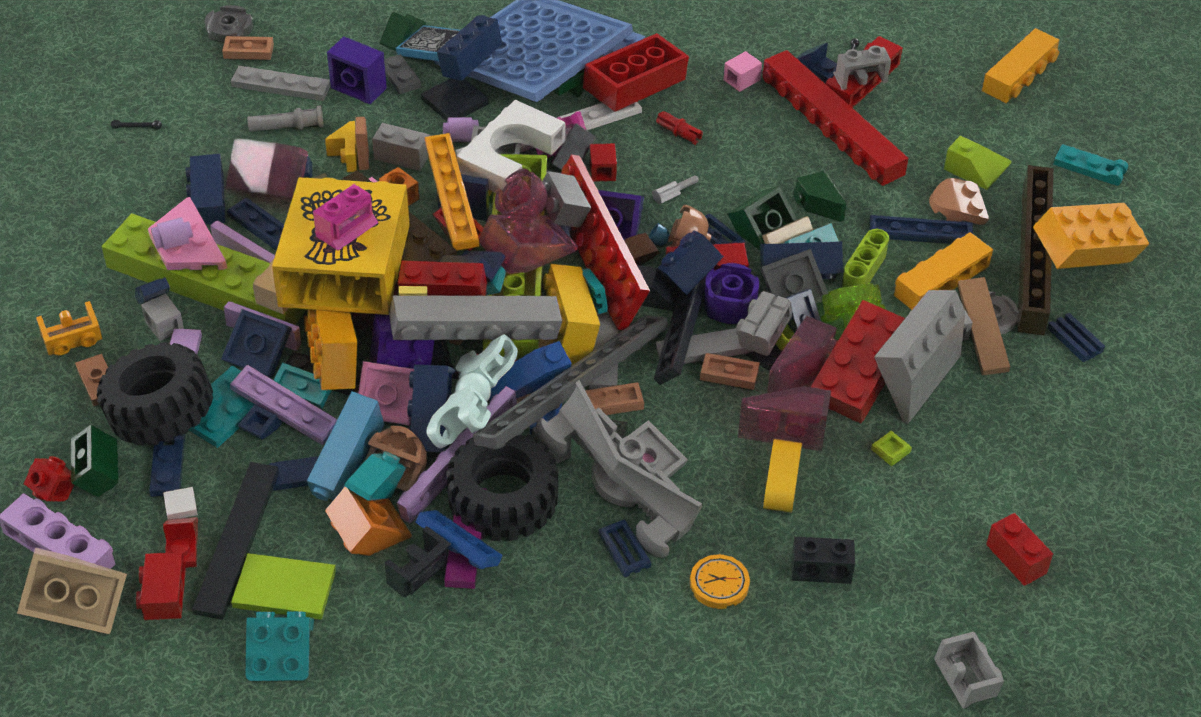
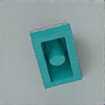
[344,451,407,501]

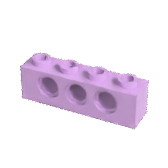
[0,493,115,569]

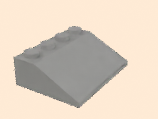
[874,290,965,424]

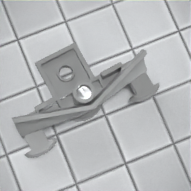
[536,380,702,558]

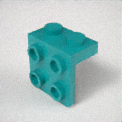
[245,612,314,681]

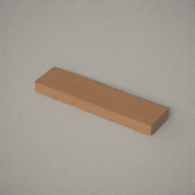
[958,277,1010,375]

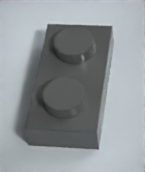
[384,54,421,95]

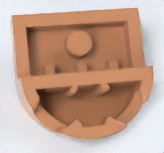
[929,178,989,225]
[365,426,427,492]

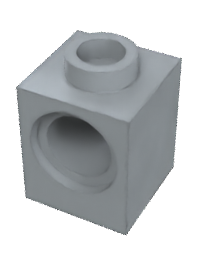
[141,294,184,341]

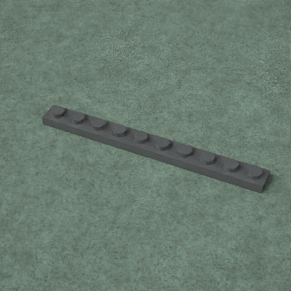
[473,315,668,450]

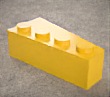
[543,264,600,366]

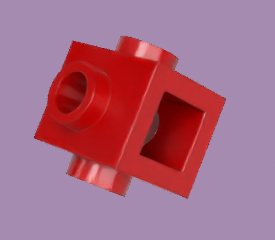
[23,456,74,501]

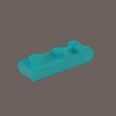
[1053,144,1128,186]

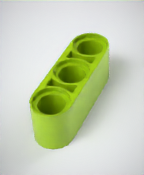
[842,229,889,295]

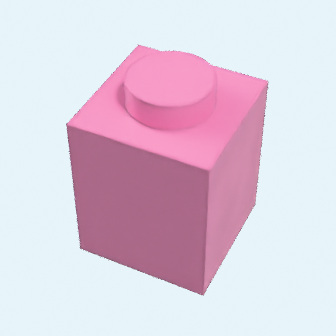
[723,51,762,92]

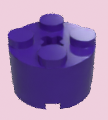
[704,263,759,324]

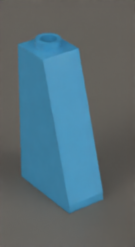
[307,391,384,501]

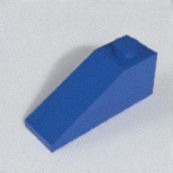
[489,341,572,401]

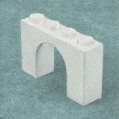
[456,100,565,198]

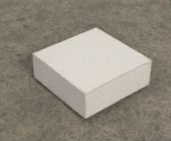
[163,487,198,519]

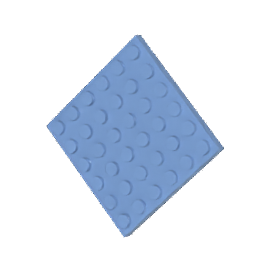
[435,0,633,102]

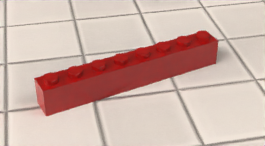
[762,50,908,186]

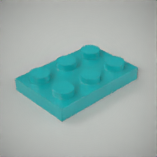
[188,366,256,448]

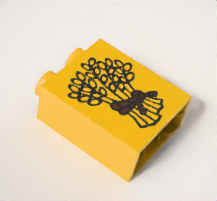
[272,177,410,315]

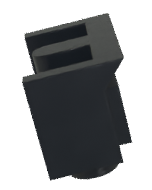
[384,526,451,598]

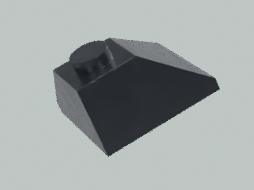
[636,264,679,311]

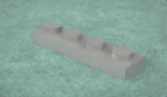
[231,66,331,101]

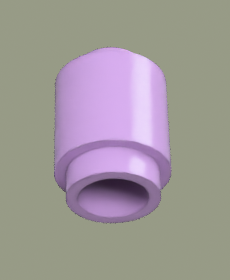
[443,117,479,142]
[151,217,193,250]

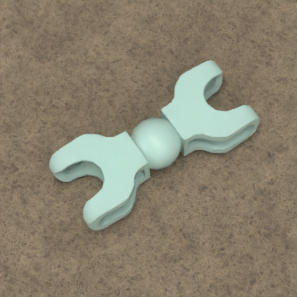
[427,334,518,449]

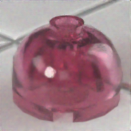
[495,169,548,223]

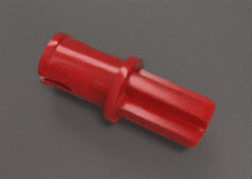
[656,111,703,145]

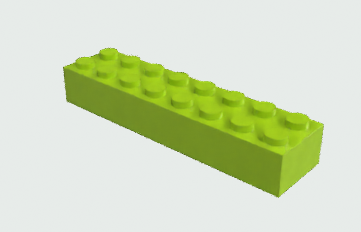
[101,213,307,325]

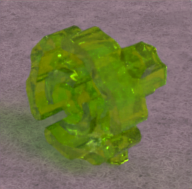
[820,283,885,328]

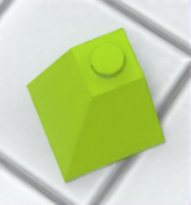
[944,136,1012,190]

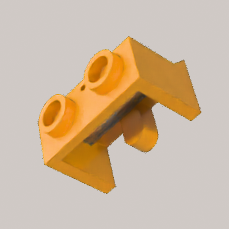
[36,301,102,355]

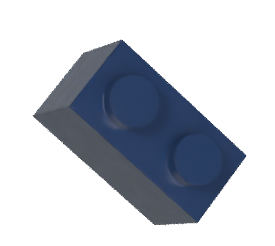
[658,230,724,295]

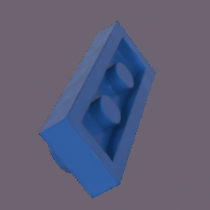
[415,510,503,569]

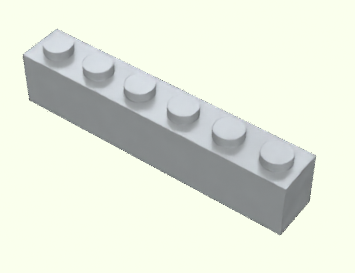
[389,296,562,340]

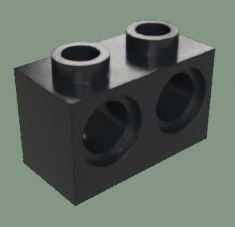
[791,536,855,584]

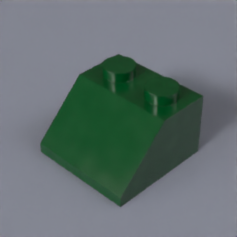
[727,186,797,250]

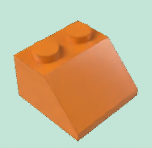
[325,487,412,556]

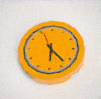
[690,554,750,609]

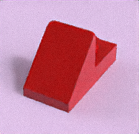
[163,517,198,568]

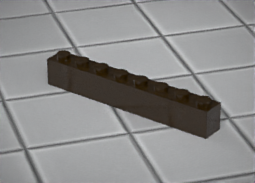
[1017,165,1054,335]

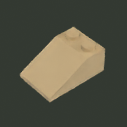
[17,548,127,634]

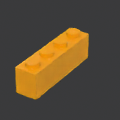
[982,28,1060,103]
[894,232,993,310]

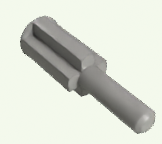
[652,176,699,204]

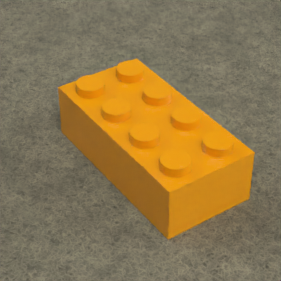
[1033,203,1149,269]
[304,309,357,390]

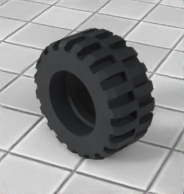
[97,342,213,446]
[447,434,558,541]

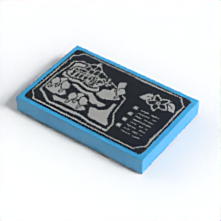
[396,25,460,61]

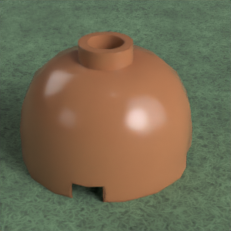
[665,204,711,252]

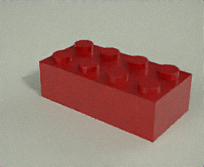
[583,33,689,112]
[811,300,905,424]

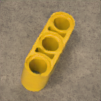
[763,439,802,513]

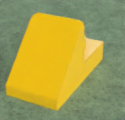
[325,121,357,172]

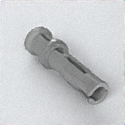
[247,105,324,132]

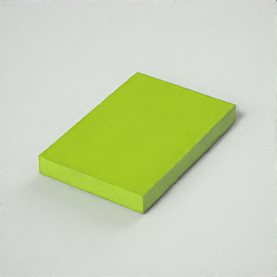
[231,553,336,620]

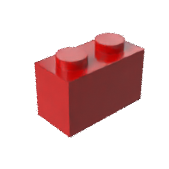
[986,513,1053,586]
[136,552,186,620]

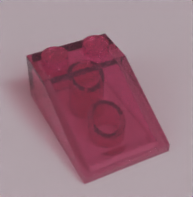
[225,139,308,200]
[479,215,578,274]
[766,316,838,407]
[738,386,831,451]

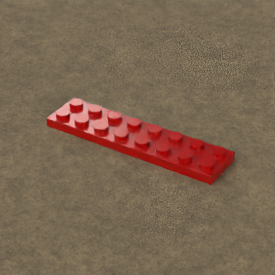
[561,154,650,330]

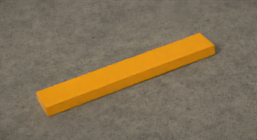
[424,133,479,250]

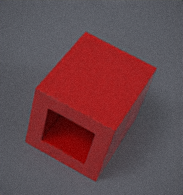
[590,143,617,182]

